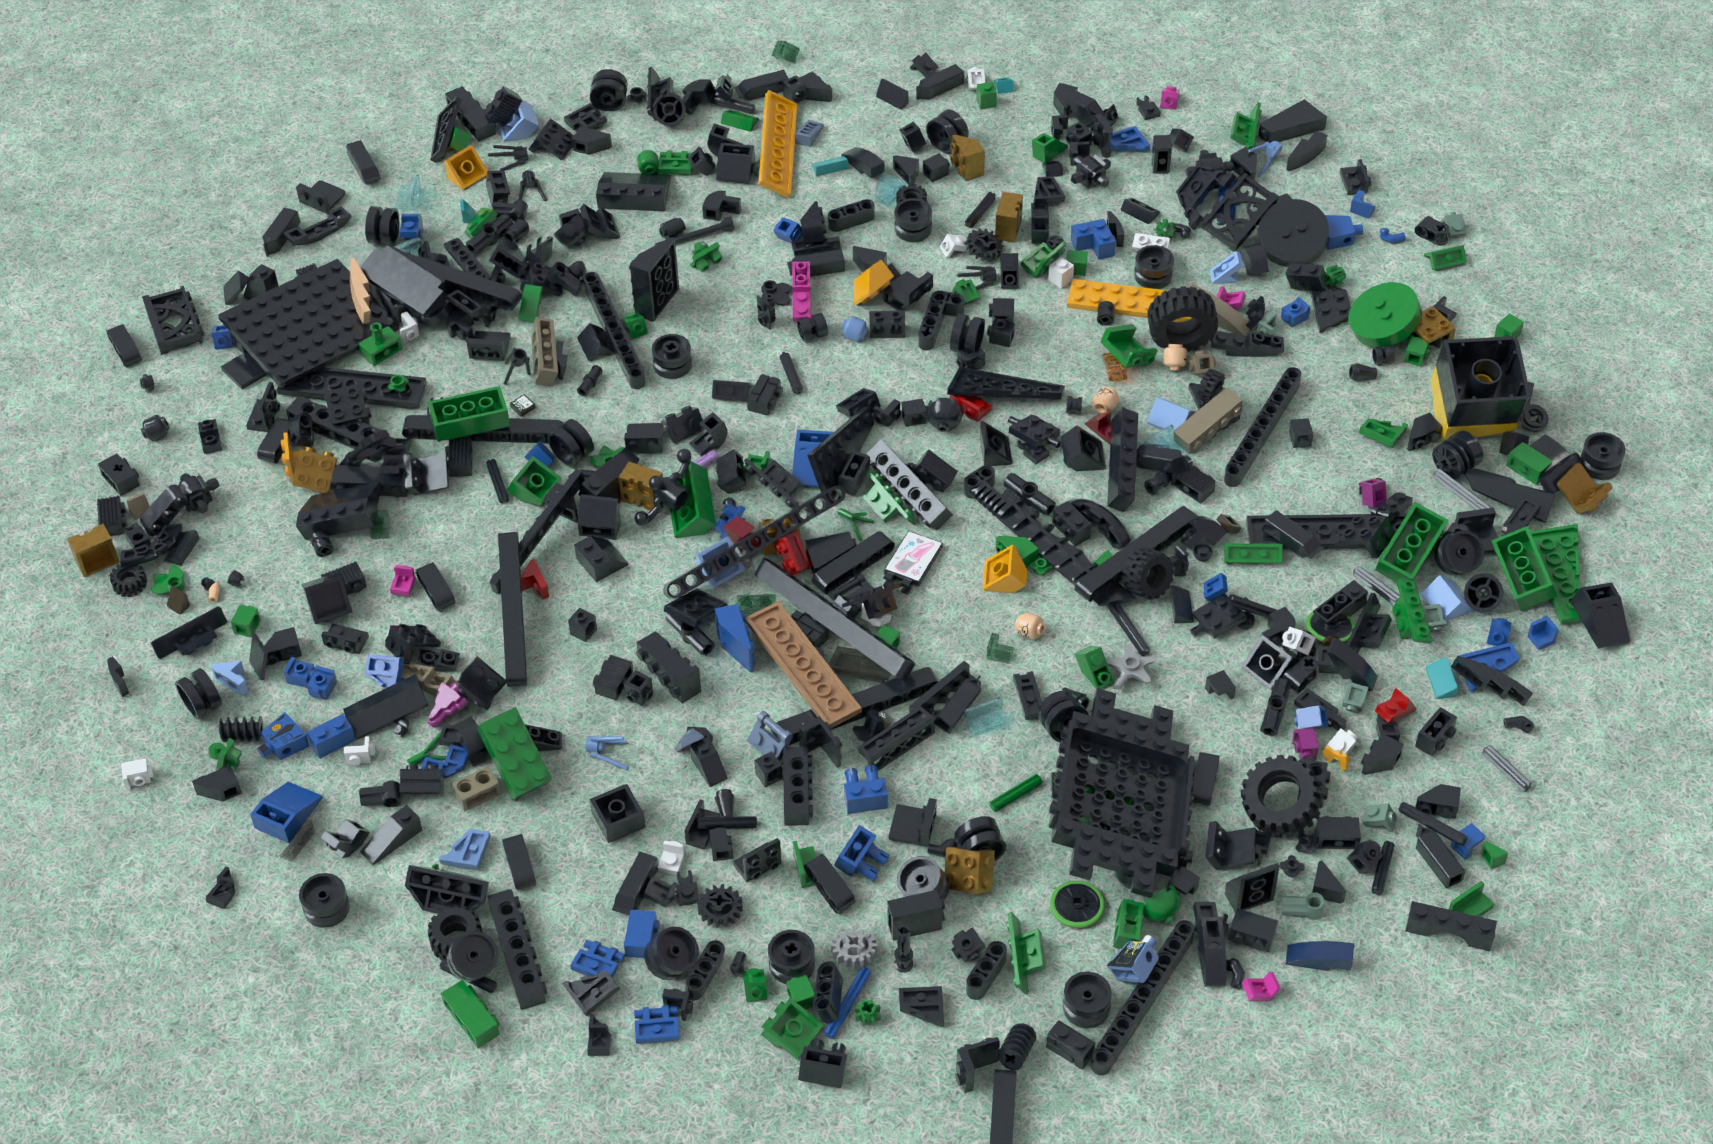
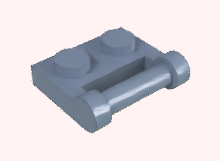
[746,711,793,762]

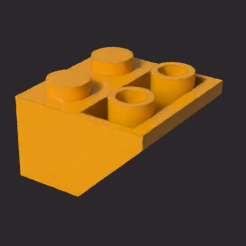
[853,260,894,305]

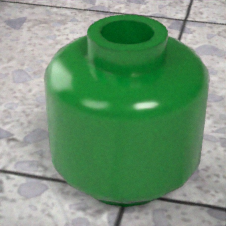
[637,150,660,175]

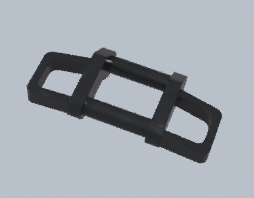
[339,430,397,466]

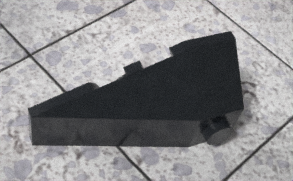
[578,448,640,503]

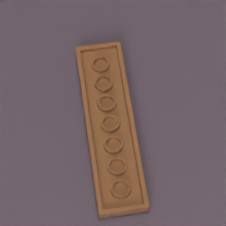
[745,601,862,728]

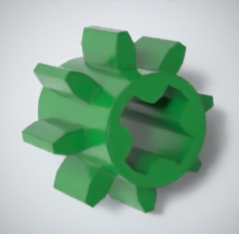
[1153,219,1176,238]
[1326,265,1346,287]
[855,999,881,1027]

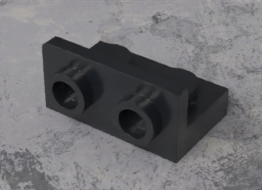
[1339,159,1371,195]
[836,388,881,418]
[321,623,369,654]

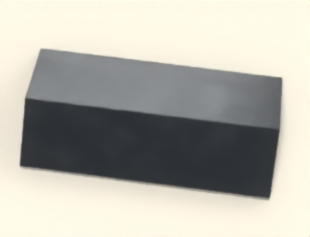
[343,674,429,740]

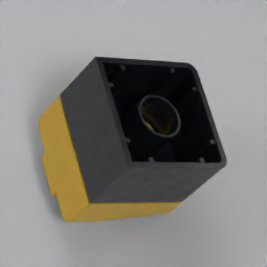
[1431,336,1530,441]

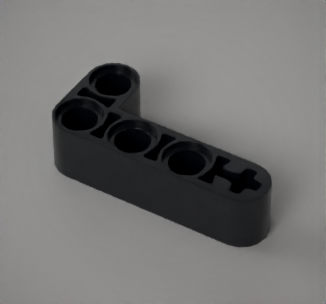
[918,290,964,351]

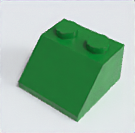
[507,456,563,506]

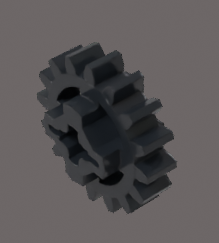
[965,228,1004,262]
[697,884,743,928]

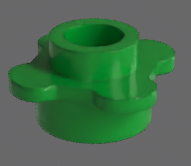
[388,375,409,392]
[1029,556,1052,575]

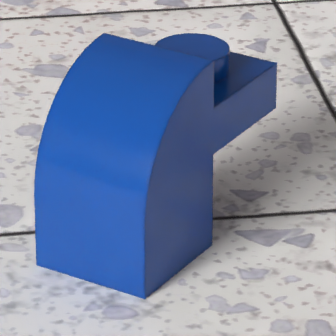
[399,213,424,240]

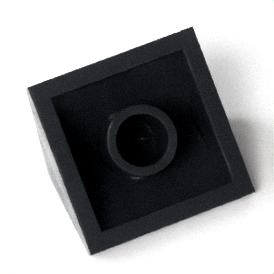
[980,421,1013,466]

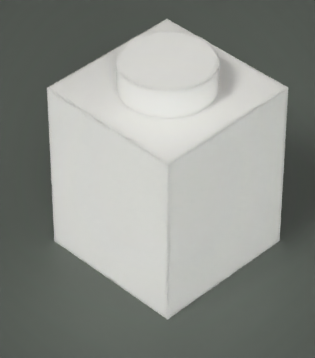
[1048,257,1074,288]

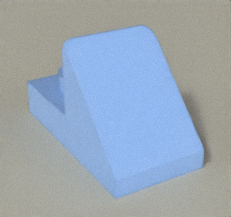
[1210,251,1243,284]
[211,661,248,696]

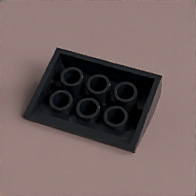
[596,172,671,212]
[629,237,680,322]
[296,481,381,540]

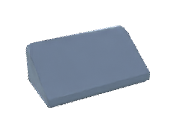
[674,729,704,752]

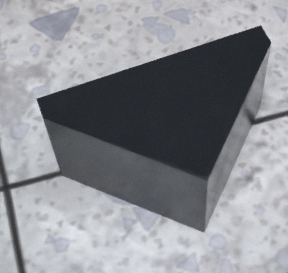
[893,155,919,186]
[1312,860,1346,904]

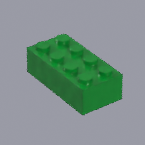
[428,386,510,442]
[1375,502,1449,582]
[1491,526,1558,611]
[477,707,552,800]

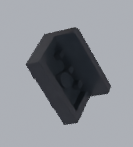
[661,405,703,443]

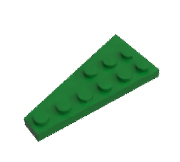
[1530,524,1580,625]

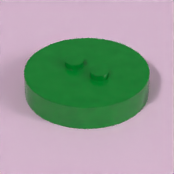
[1348,282,1422,347]

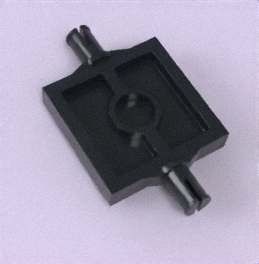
[1008,415,1061,448]
[1190,593,1248,639]

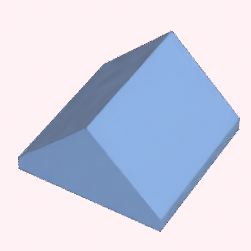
[1147,397,1196,434]
[696,537,745,588]
[1420,575,1474,620]

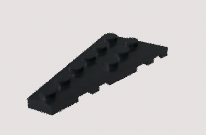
[947,366,1065,400]

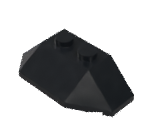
[404,865,489,913]

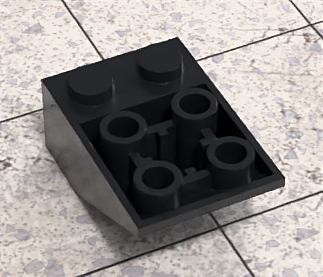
[1570,582,1630,649]

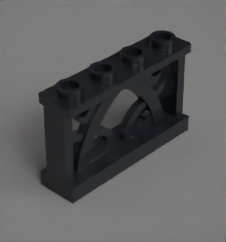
[1202,173,1278,252]
[142,286,205,355]

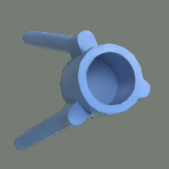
[1248,141,1283,178]
[586,736,628,770]

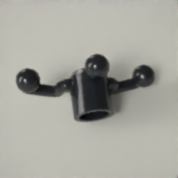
[634,449,692,526]

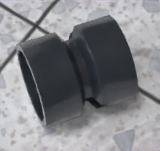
[797,313,828,341]

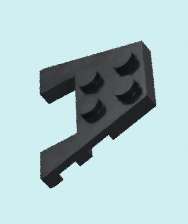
[1176,164,1237,230]

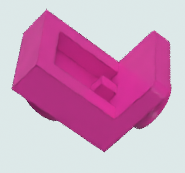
[1160,86,1180,109]
[1216,286,1246,309]
[390,565,416,597]
[1242,972,1281,1001]

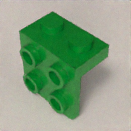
[1020,241,1067,278]

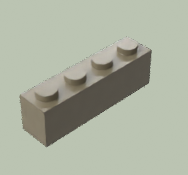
[1173,387,1243,454]

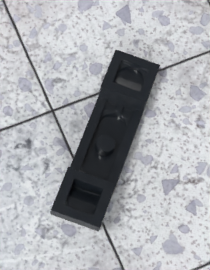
[283,206,351,245]

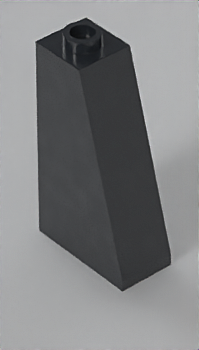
[1258,99,1327,143]

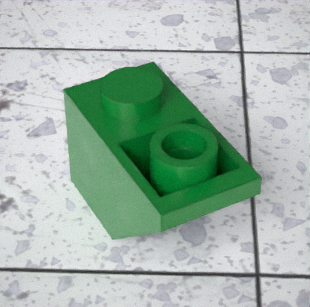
[1032,133,1068,163]
[995,536,1039,568]
[1074,646,1115,689]

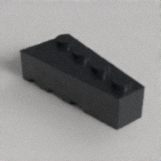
[636,631,701,703]

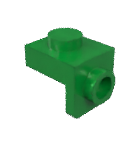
[621,312,648,339]
[744,451,773,473]
[743,968,768,1002]

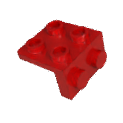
[774,531,811,575]

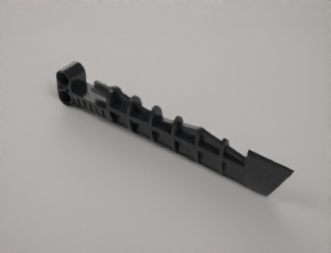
[964,465,1136,606]

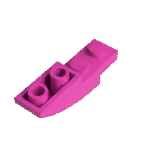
[792,261,811,322]

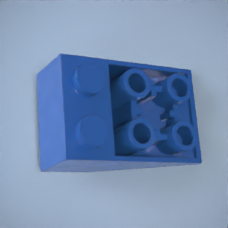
[792,429,833,487]
[715,604,756,673]
[250,781,323,843]

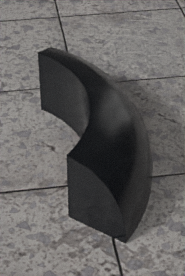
[1069,498,1132,548]

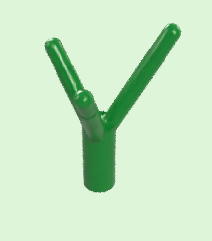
[838,508,874,541]
[407,733,446,765]

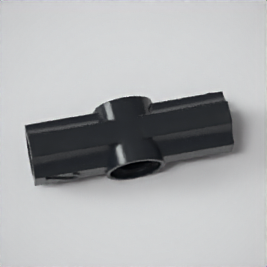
[466,214,513,255]
[1003,473,1056,516]
[666,614,715,656]
[1260,678,1292,736]

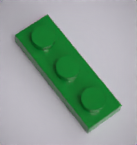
[1224,543,1283,563]

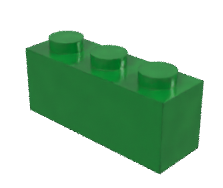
[441,979,500,1048]

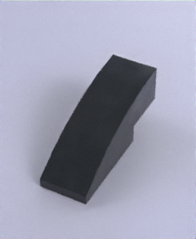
[1286,131,1328,171]
[841,147,885,179]
[1031,203,1049,244]
[1327,638,1378,691]

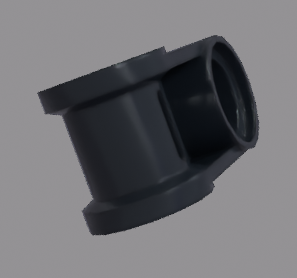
[1414,216,1449,246]
[288,412,314,448]
[1282,656,1318,693]

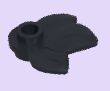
[761,280,793,306]

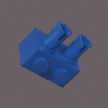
[844,765,888,814]
[834,825,890,882]

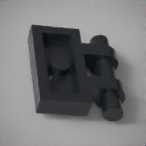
[564,103,607,132]

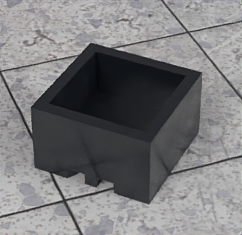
[301,572,353,624]

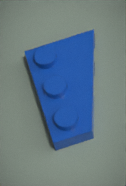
[1458,642,1520,693]

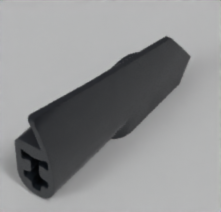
[1464,468,1555,523]

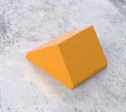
[444,144,488,190]

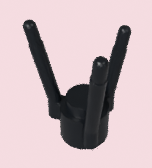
[488,145,528,170]
[519,170,547,201]
[957,266,997,290]
[503,348,531,385]

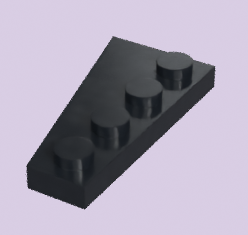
[430,96,462,163]

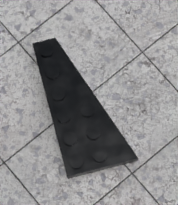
[807,407,874,499]

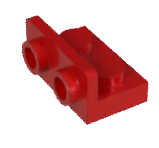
[950,395,992,422]

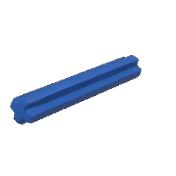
[824,966,872,1039]

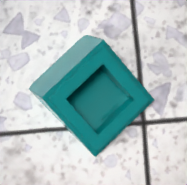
[994,77,1014,94]
[460,199,476,223]

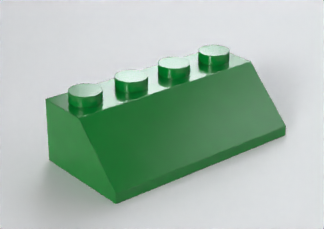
[670,461,716,538]

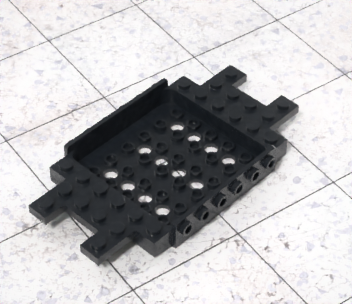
[1049,688,1196,898]

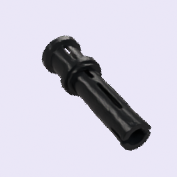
[1144,456,1193,495]
[894,925,913,973]

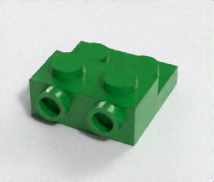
[761,998,824,1059]

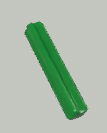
[989,774,1042,812]

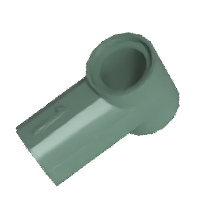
[1282,893,1324,920]

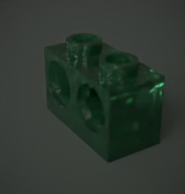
[737,594,776,625]

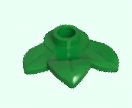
[590,445,624,467]
[150,565,185,595]

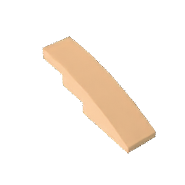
[350,258,371,324]

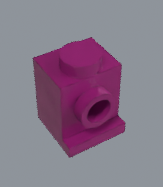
[1359,479,1387,509]
[1292,728,1319,760]

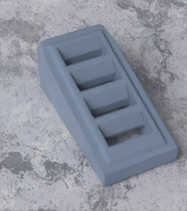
[795,120,824,147]

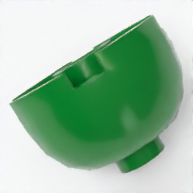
[1143,885,1181,925]

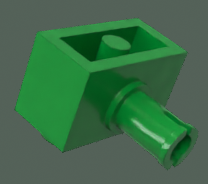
[359,323,403,367]

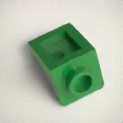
[952,279,980,305]

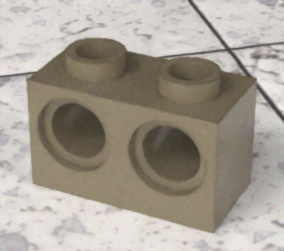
[452,766,501,812]

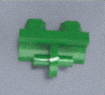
[690,242,723,272]
[208,738,242,772]

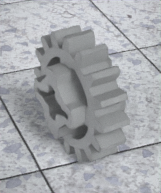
[831,928,877,969]

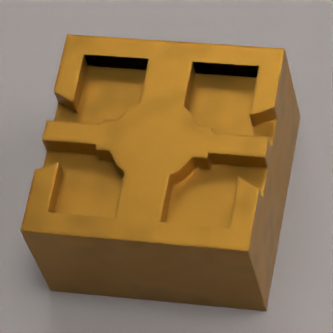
[995,192,1023,243]
[619,462,663,511]
[67,524,120,577]

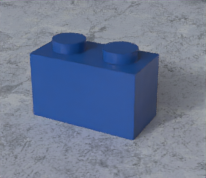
[307,714,355,759]
[624,910,660,958]

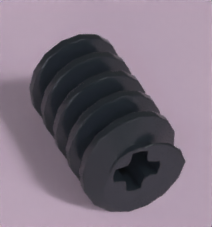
[219,716,263,743]
[998,1023,1037,1070]

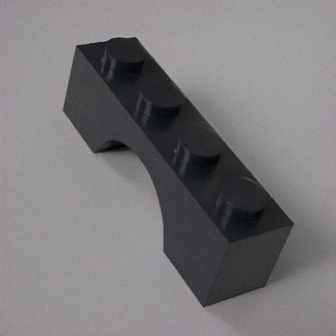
[1405,901,1497,952]

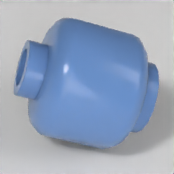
[841,316,869,342]

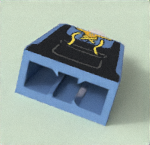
[1106,935,1159,983]

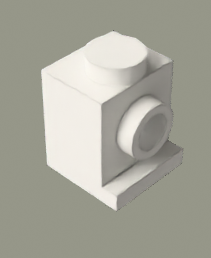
[1282,627,1316,655]
[121,758,154,791]

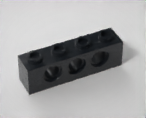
[783,747,813,826]

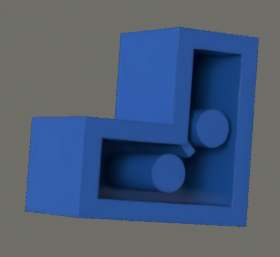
[1070,219,1116,260]

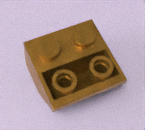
[950,135,985,181]

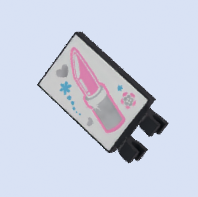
[884,531,943,595]

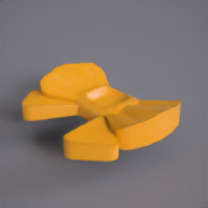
[1323,745,1349,771]

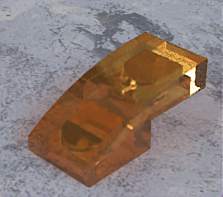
[1102,353,1127,381]

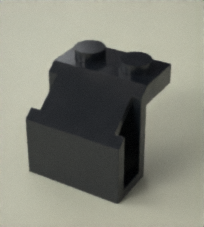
[883,271,933,311]

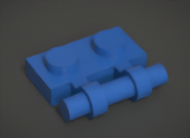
[570,940,625,978]
[634,1005,680,1044]

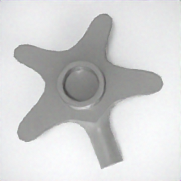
[1106,644,1157,690]

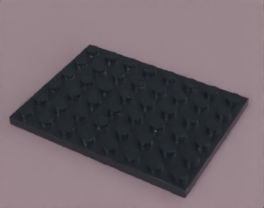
[218,258,400,388]

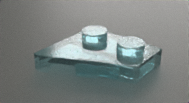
[875,172,908,208]

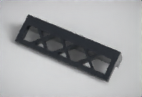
[909,661,981,731]
[858,706,935,772]

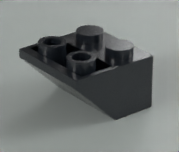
[716,143,755,183]
[578,494,621,540]

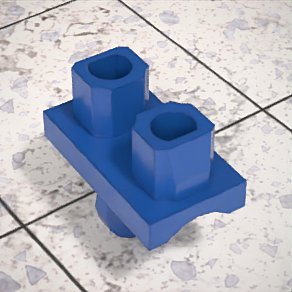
[714,504,746,539]

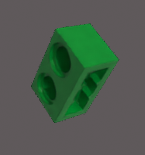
[1113,898,1144,949]

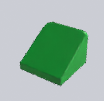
[1481,841,1508,869]

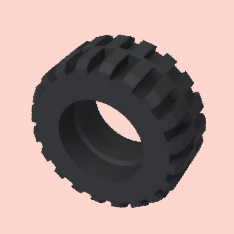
[1147,286,1218,352]
[1241,755,1323,838]

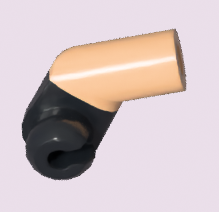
[201,577,220,603]

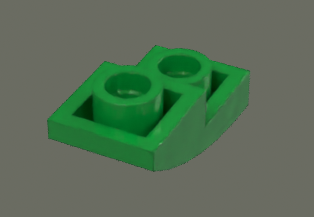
[518,284,543,322]

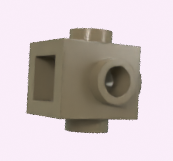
[1188,350,1216,377]

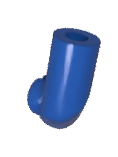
[1379,228,1406,243]

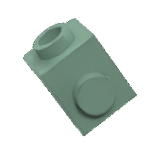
[1441,212,1467,237]
[1257,311,1277,336]
[1423,604,1447,632]
[1342,682,1368,713]
[1362,804,1397,832]

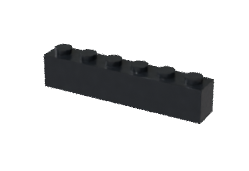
[1107,407,1138,512]

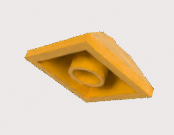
[982,545,1027,593]

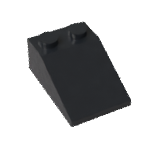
[1225,863,1280,912]

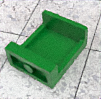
[1100,324,1158,368]

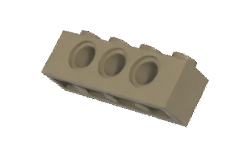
[531,317,558,386]

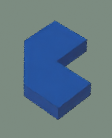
[421,745,468,779]

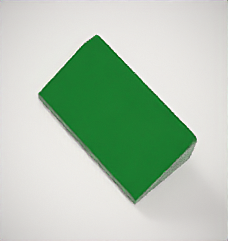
[721,110,759,132]

